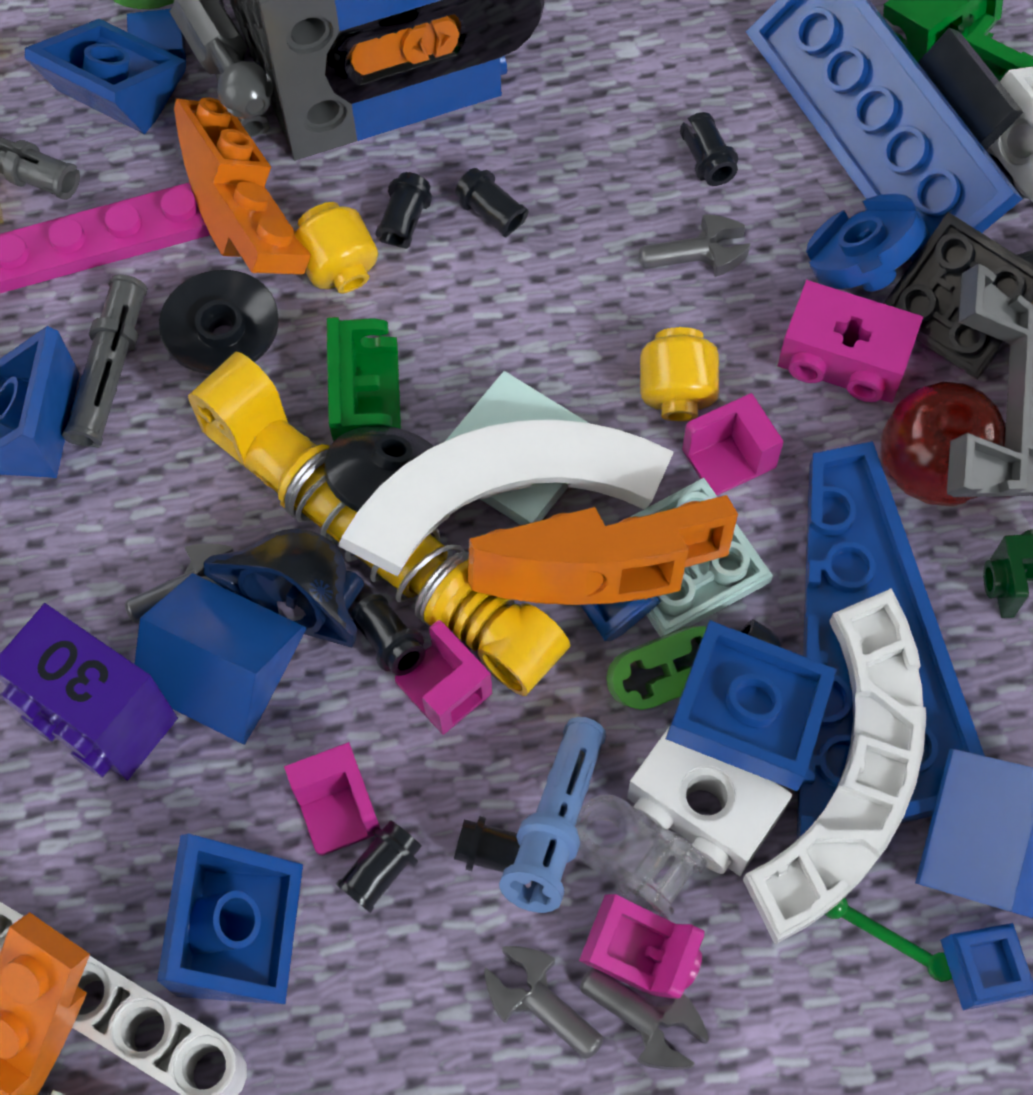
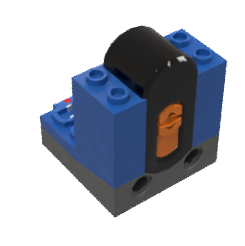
[229,0,545,161]

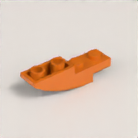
[174,97,311,274]
[468,495,738,605]
[0,912,90,1095]

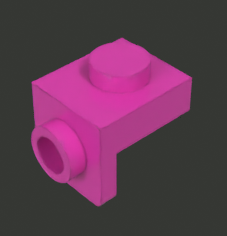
[579,894,705,999]

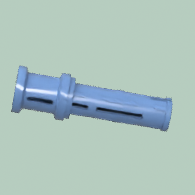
[499,717,607,913]

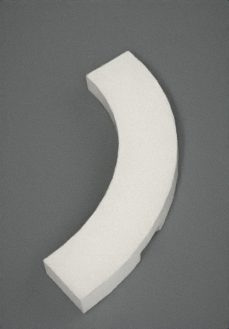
[338,419,674,577]
[743,588,926,944]

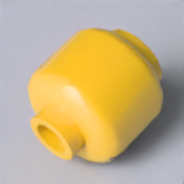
[294,202,379,294]
[640,327,719,421]

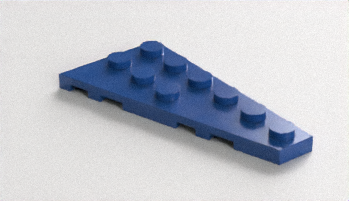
[796,441,985,840]

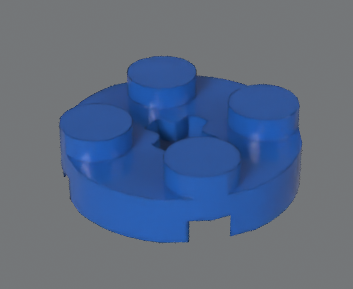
[806,194,930,292]

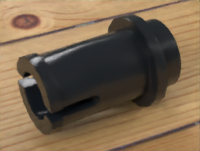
[680,112,739,186]
[455,168,529,238]
[375,172,432,249]
[351,594,426,676]
[454,816,532,882]
[336,820,422,913]

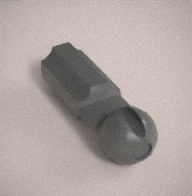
[169,0,274,119]

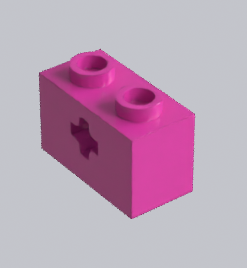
[777,280,924,403]

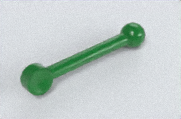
[825,898,952,982]

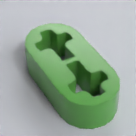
[606,626,706,710]

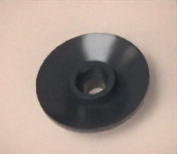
[159,270,279,374]
[324,426,434,512]

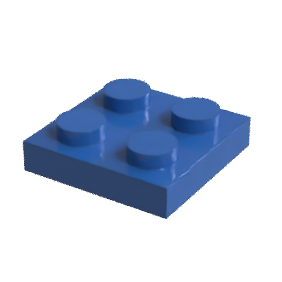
[665,620,837,791]

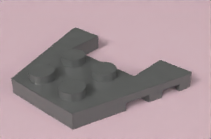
[947,264,1033,497]

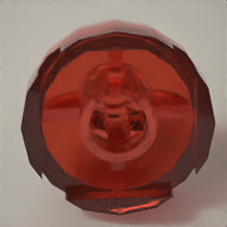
[880,381,1006,507]

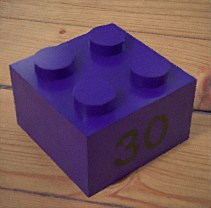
[0,603,178,781]

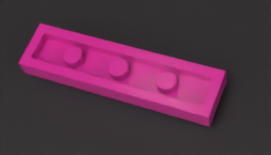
[0,182,210,293]

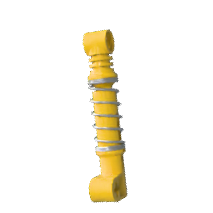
[188,352,571,696]

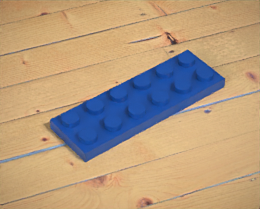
[745,0,1023,262]

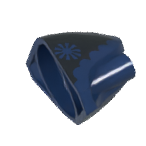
[203,529,364,648]

